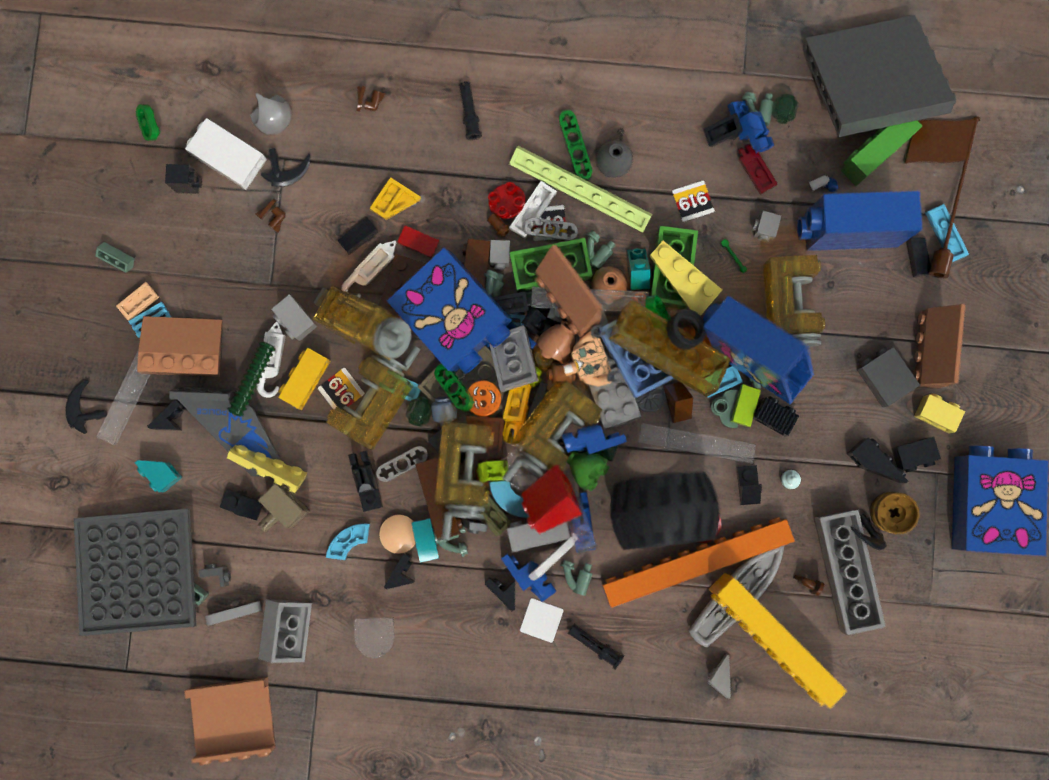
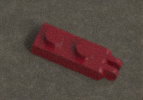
[738,144,778,195]

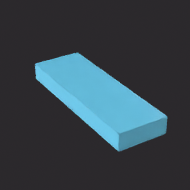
[925,204,969,262]

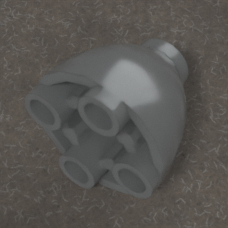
[596,140,633,178]

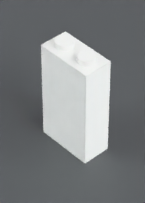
[185,118,267,190]

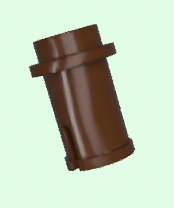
[487,213,510,237]

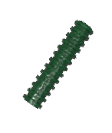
[227,341,276,417]

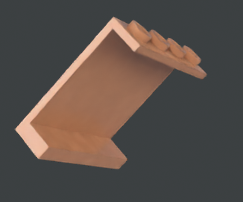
[185,677,276,765]

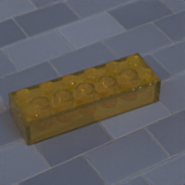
[608,300,731,397]

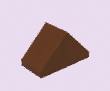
[663,382,693,423]

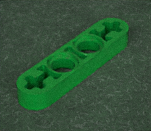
[559,110,592,181]

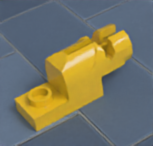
[502,384,531,445]

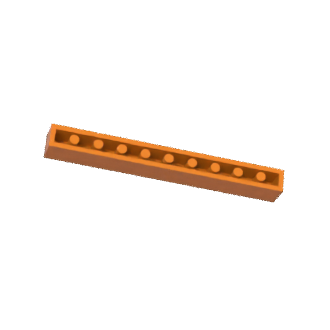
[602,517,795,608]

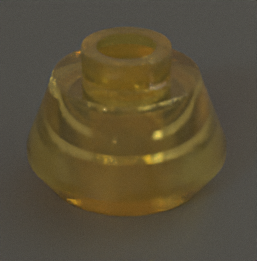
[532,347,557,372]

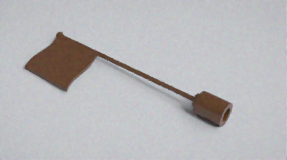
[905,116,980,279]

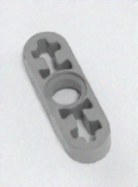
[522,218,578,240]
[376,446,428,482]
[205,601,262,626]

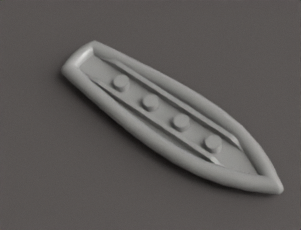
[689,546,785,647]

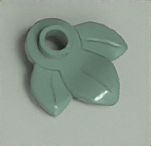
[711,390,739,428]

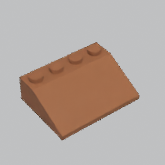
[535,244,602,338]
[913,304,965,389]
[137,316,222,377]

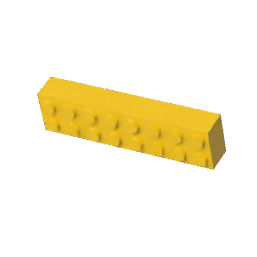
[709,572,847,709]

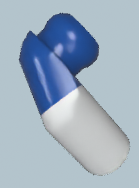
[809,176,838,192]

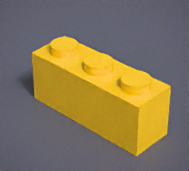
[278,348,331,410]

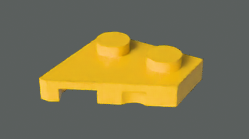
[370,177,421,220]

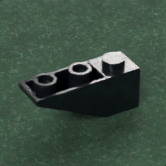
[846,437,908,483]

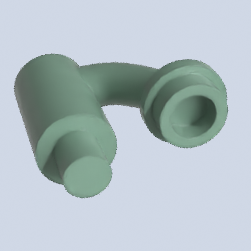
[742,92,774,126]
[586,230,616,270]
[484,270,504,297]
[433,526,468,557]
[560,560,593,596]

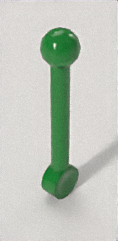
[721,239,747,273]

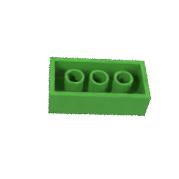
[841,120,923,186]
[650,226,698,310]
[510,238,592,293]

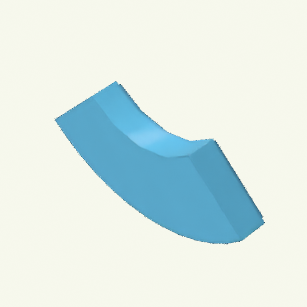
[489,480,529,517]
[326,523,370,560]

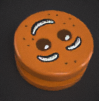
[465,380,501,417]

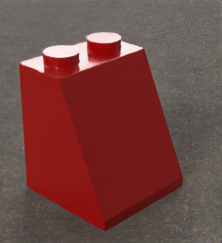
[522,464,582,534]

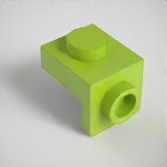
[477,460,508,483]

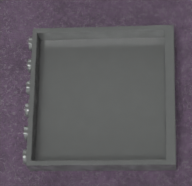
[803,15,956,137]

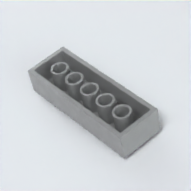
[566,308,641,431]
[814,510,886,635]

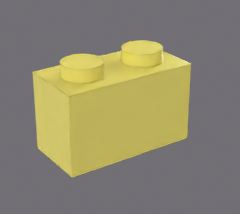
[914,394,965,433]

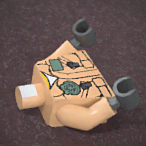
[563,325,621,387]

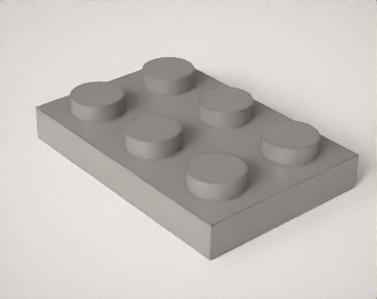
[489,325,539,392]

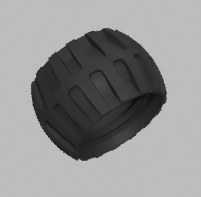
[610,472,720,550]

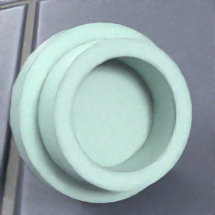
[781,470,801,489]

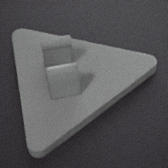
[708,654,731,698]

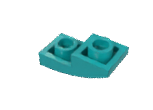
[411,519,439,563]

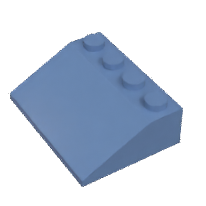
[598,307,682,398]

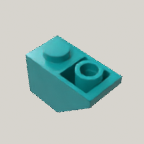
[627,248,650,290]
[135,460,183,492]

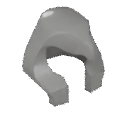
[250,93,292,135]

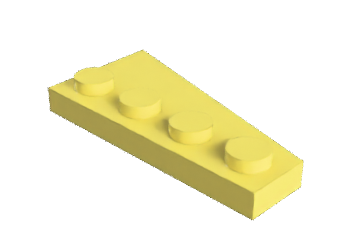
[650,241,722,316]
[227,445,307,493]

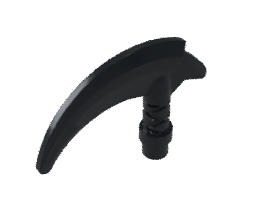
[261,148,311,187]
[65,380,107,434]
[850,514,887,550]

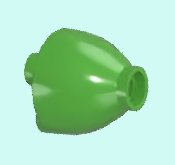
[567,451,610,491]

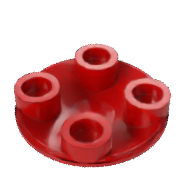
[488,182,526,219]

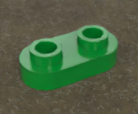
[136,104,160,141]

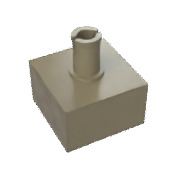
[258,483,310,533]

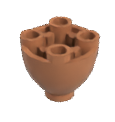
[590,266,628,304]
[537,321,575,364]

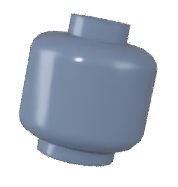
[431,396,458,426]

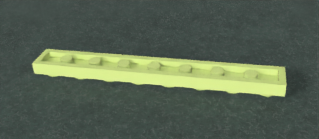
[510,146,652,232]

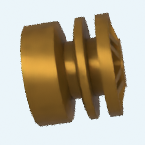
[870,492,919,534]

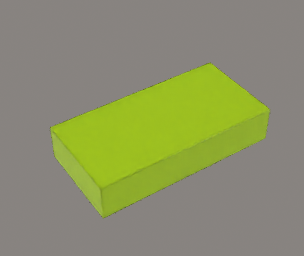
[730,385,761,427]

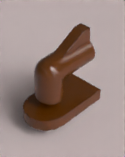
[357,86,385,112]
[255,198,286,233]
[793,575,825,596]

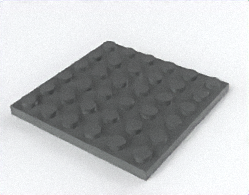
[74,508,197,636]

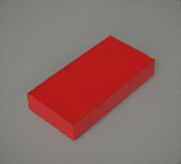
[397,225,440,258]

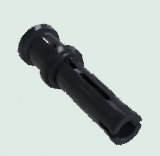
[459,82,482,140]
[568,623,625,670]

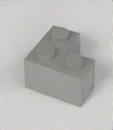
[272,294,317,341]

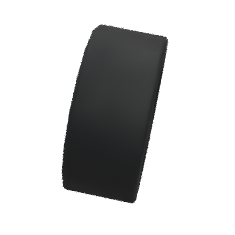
[666,310,706,349]

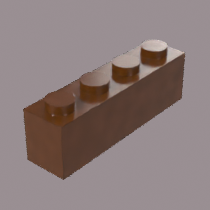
[462,239,491,288]
[415,458,463,541]

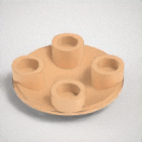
[379,515,416,554]

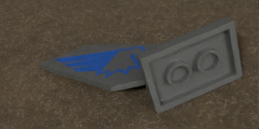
[169,387,282,477]

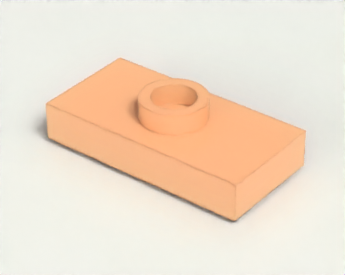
[116,282,159,321]

